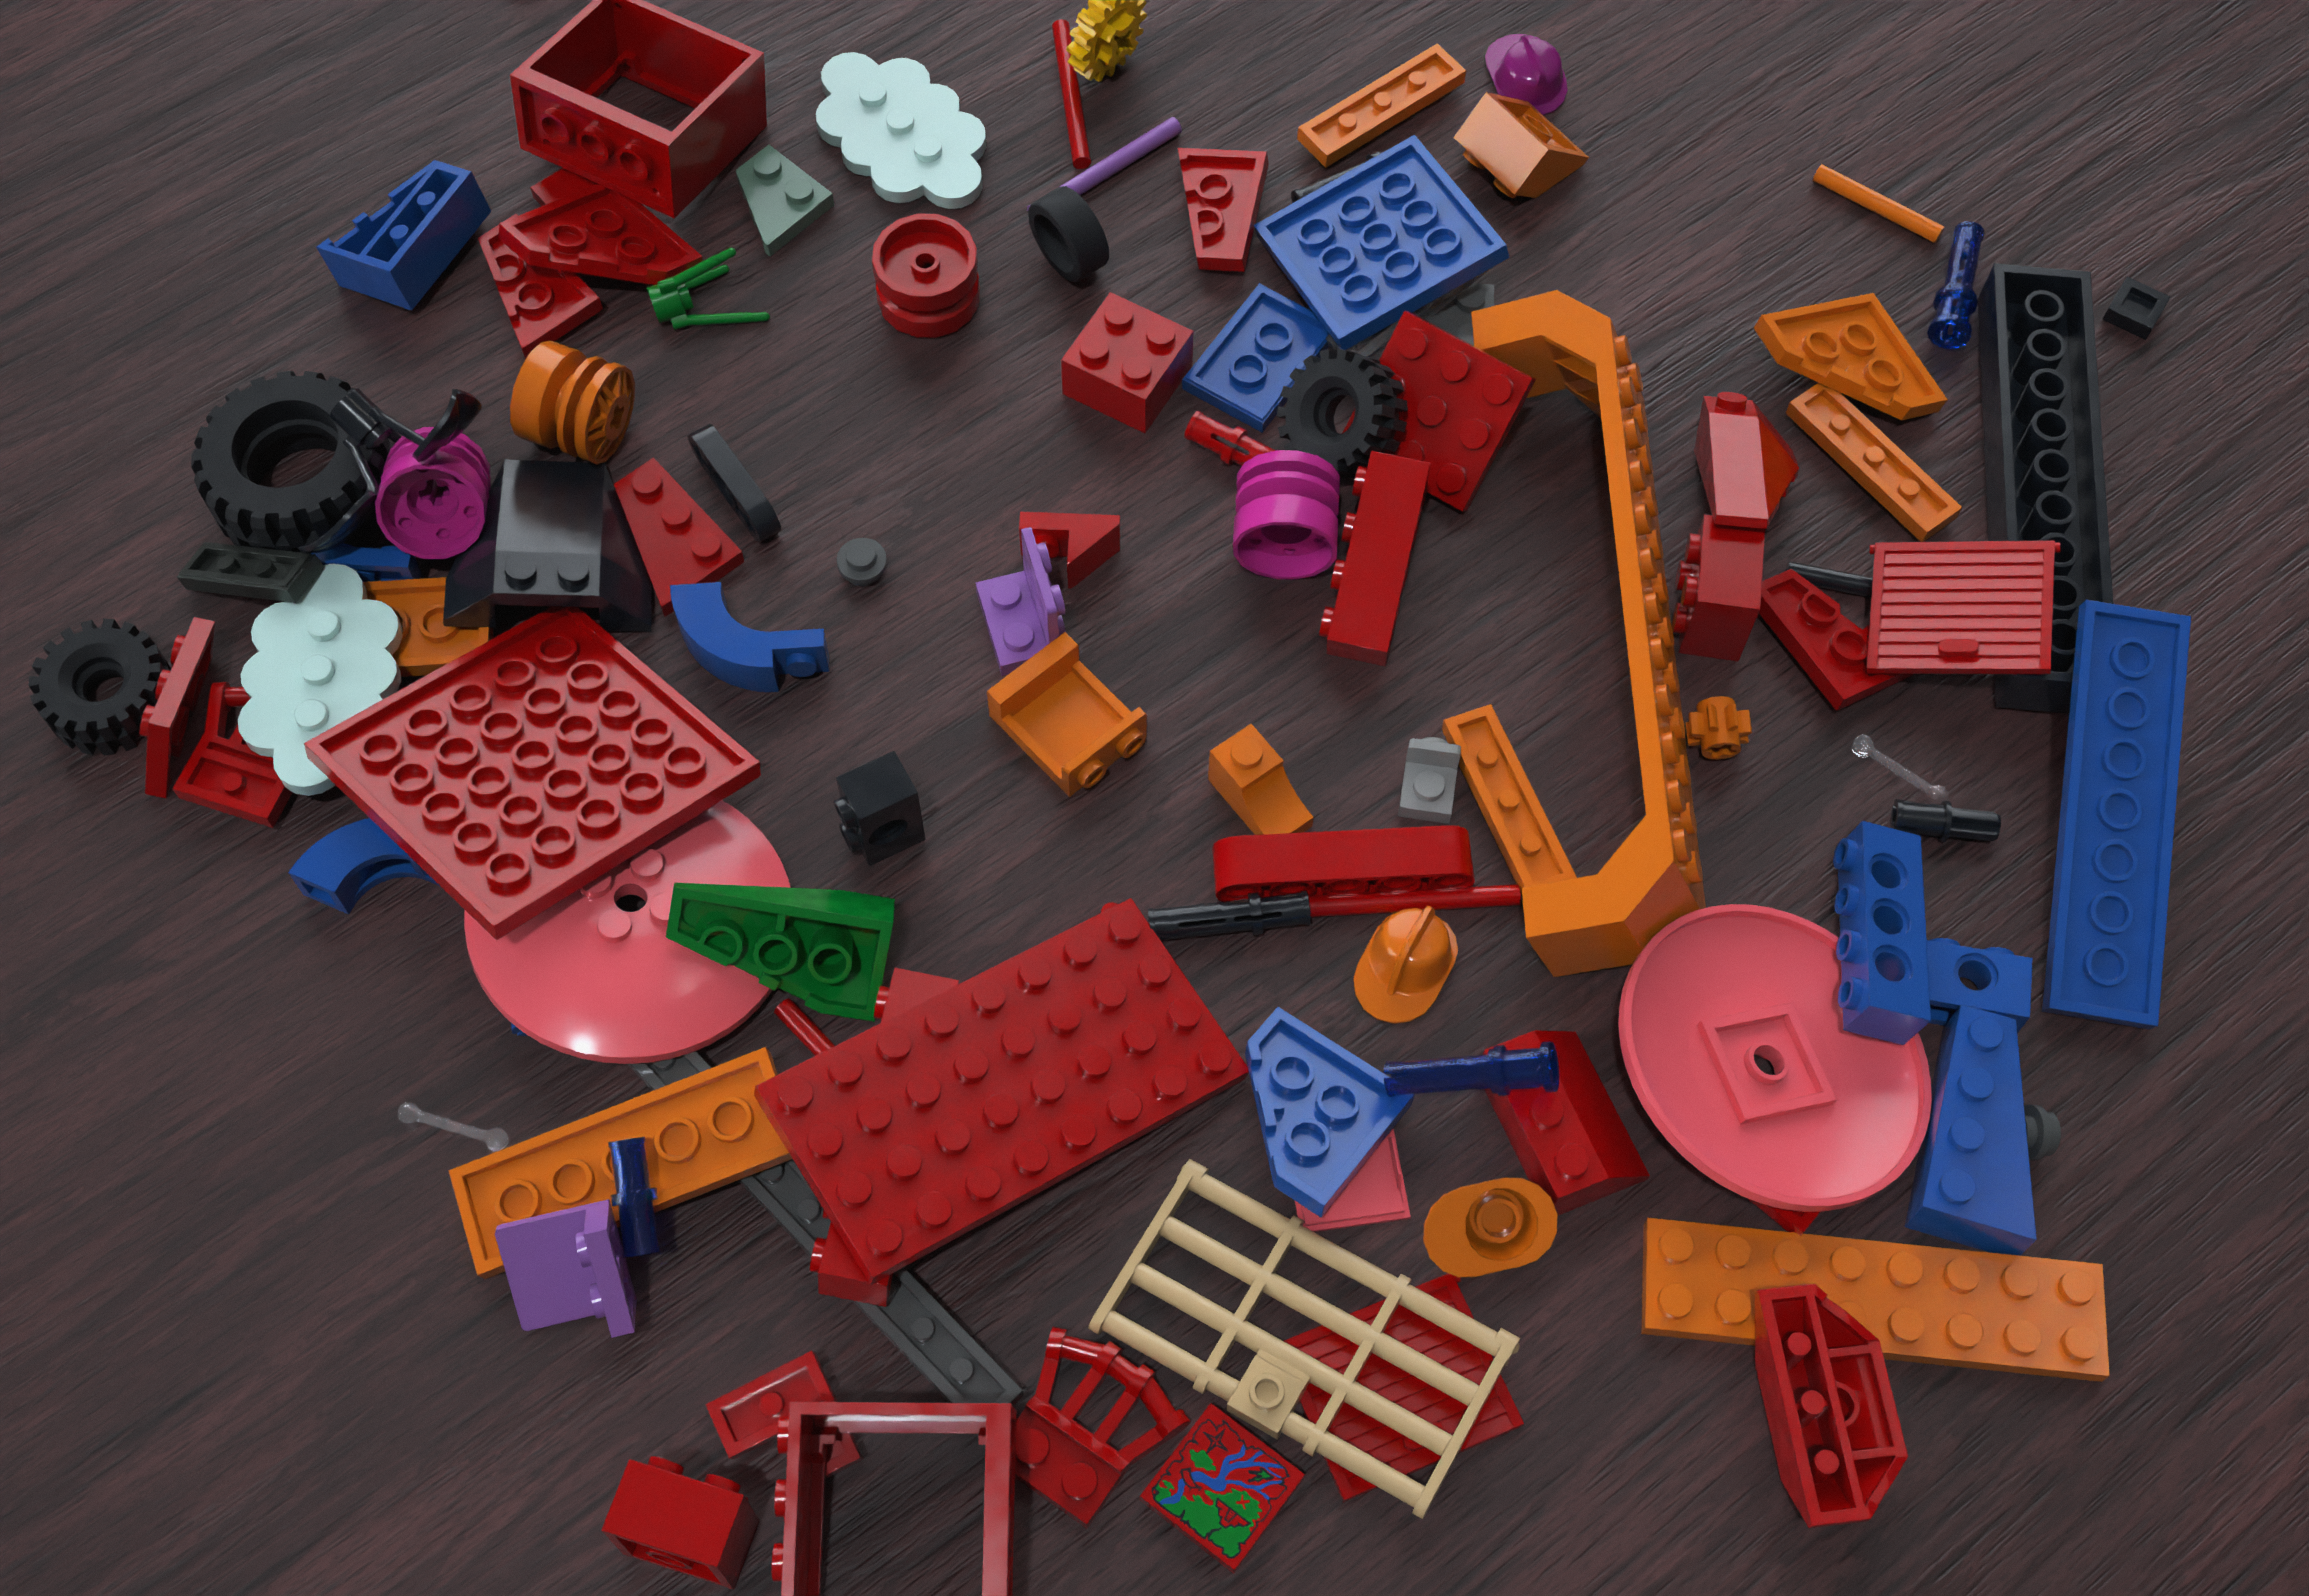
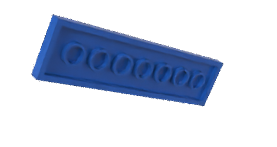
[2042,600,2191,1029]

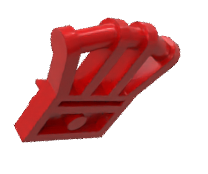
[172,682,293,828]
[1015,1326,1191,1529]

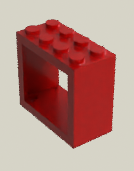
[510,0,767,219]
[771,1402,1017,1596]

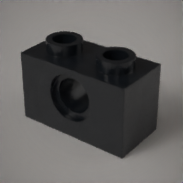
[833,751,926,866]

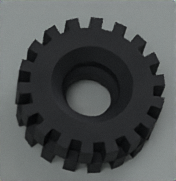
[1277,349,1408,478]
[28,618,171,756]

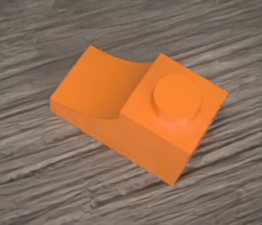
[1208,724,1314,835]

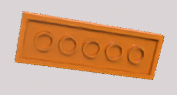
[448,1047,792,1279]

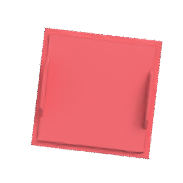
[1294,1128,1411,1232]

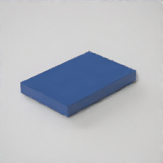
[1182,283,1334,433]

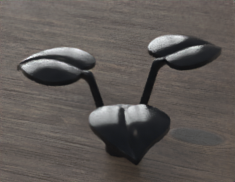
[297,388,482,554]

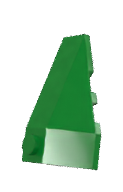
[666,883,895,1022]

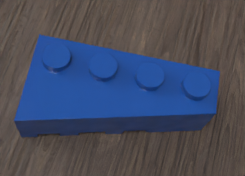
[1905,1004,2037,1256]

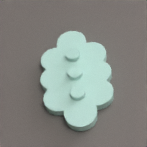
[816,52,986,209]
[238,563,403,796]

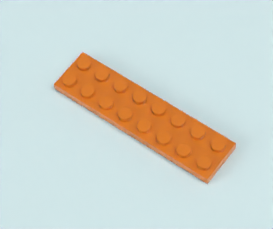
[1641,1218,2110,1382]

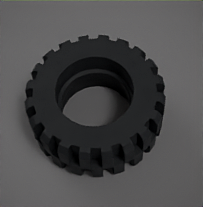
[191,371,392,553]

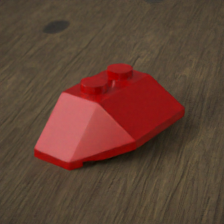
[1755,1283,1908,1528]

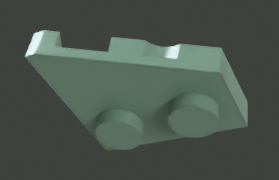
[735,144,834,257]

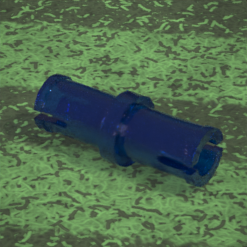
[608,1137,660,1258]

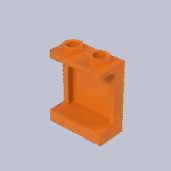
[987,632,1147,797]

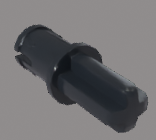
[1890,799,2001,842]

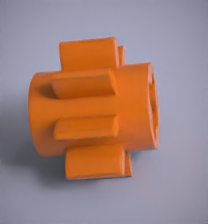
[1686,696,1752,759]

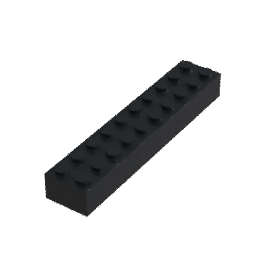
[1978,263,2114,714]

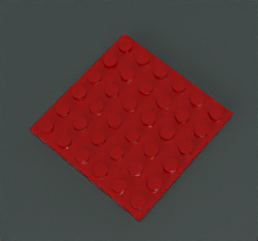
[304,606,761,940]

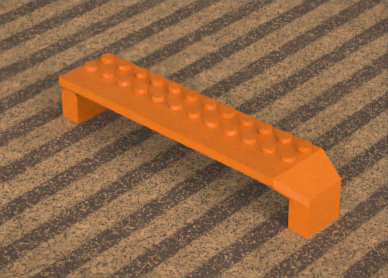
[1471,290,1706,977]

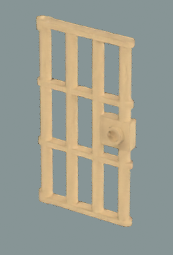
[1088,1159,1521,1519]

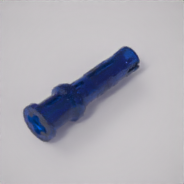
[1927,221,1984,349]
[1384,1041,1559,1097]

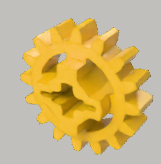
[1066,0,1147,82]

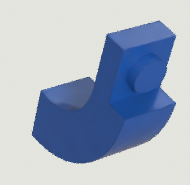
[670,582,829,692]
[288,818,440,914]

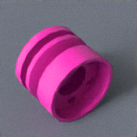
[375,427,491,559]
[1233,450,1340,580]

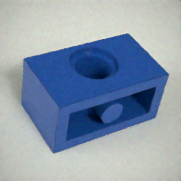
[1927,938,2033,1033]

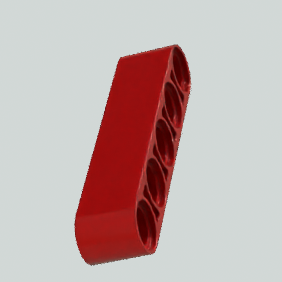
[1212,825,1475,902]

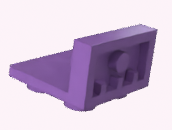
[975,527,1066,676]
[495,1199,637,1338]

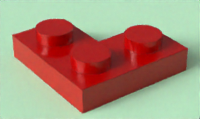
[705,1350,864,1479]

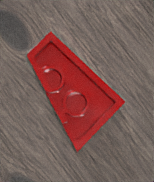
[478,214,603,360]

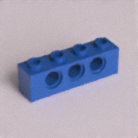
[1833,821,1931,1045]

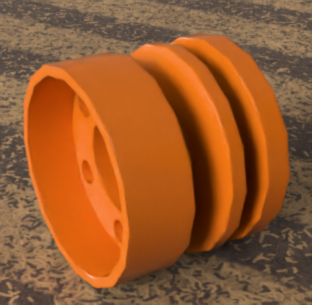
[510,341,635,465]

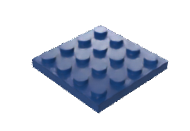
[1254,135,1509,350]

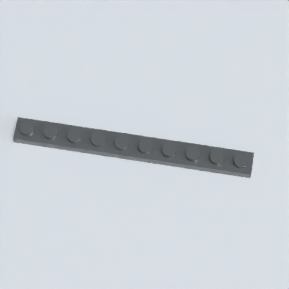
[627,1051,1024,1406]

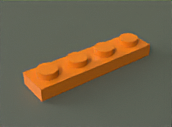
[1297,43,1466,168]
[1786,383,1962,542]
[1442,704,1577,895]

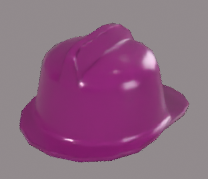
[1485,34,1568,116]

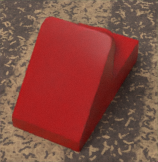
[1019,512,1120,589]

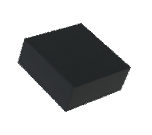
[2102,276,2170,340]

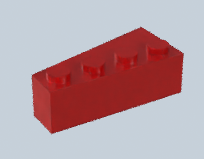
[1319,451,1431,667]

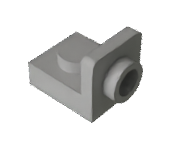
[1398,737,1461,824]

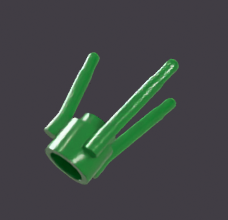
[647,247,770,330]

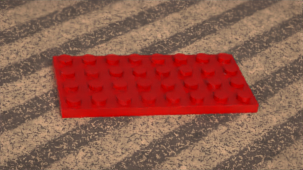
[754,898,1249,1285]

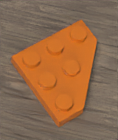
[1754,293,1948,420]

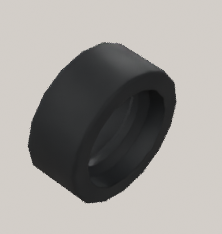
[1028,186,1109,282]

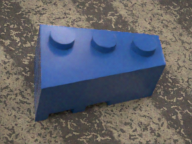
[316,160,491,311]

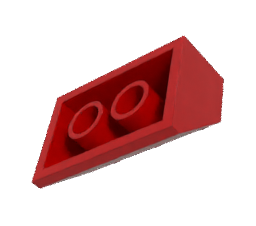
[1476,1030,1650,1216]

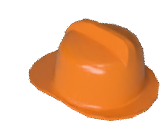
[1353,905,1458,1024]
[1423,1178,1558,1277]

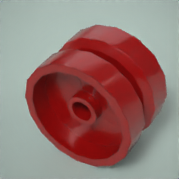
[872,213,980,338]

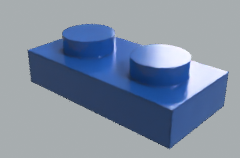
[311,543,424,582]

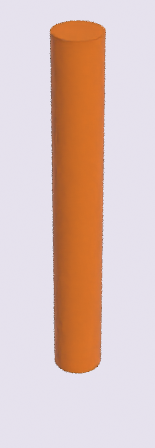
[1813,164,1945,243]

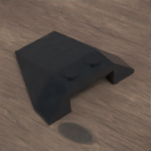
[443,459,652,632]

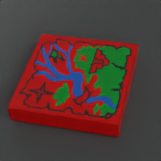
[1140,1403,1305,1574]

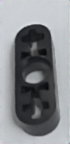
[687,423,781,542]

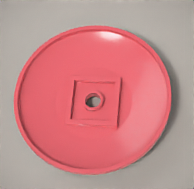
[464,800,791,1064]
[1618,904,1932,1212]

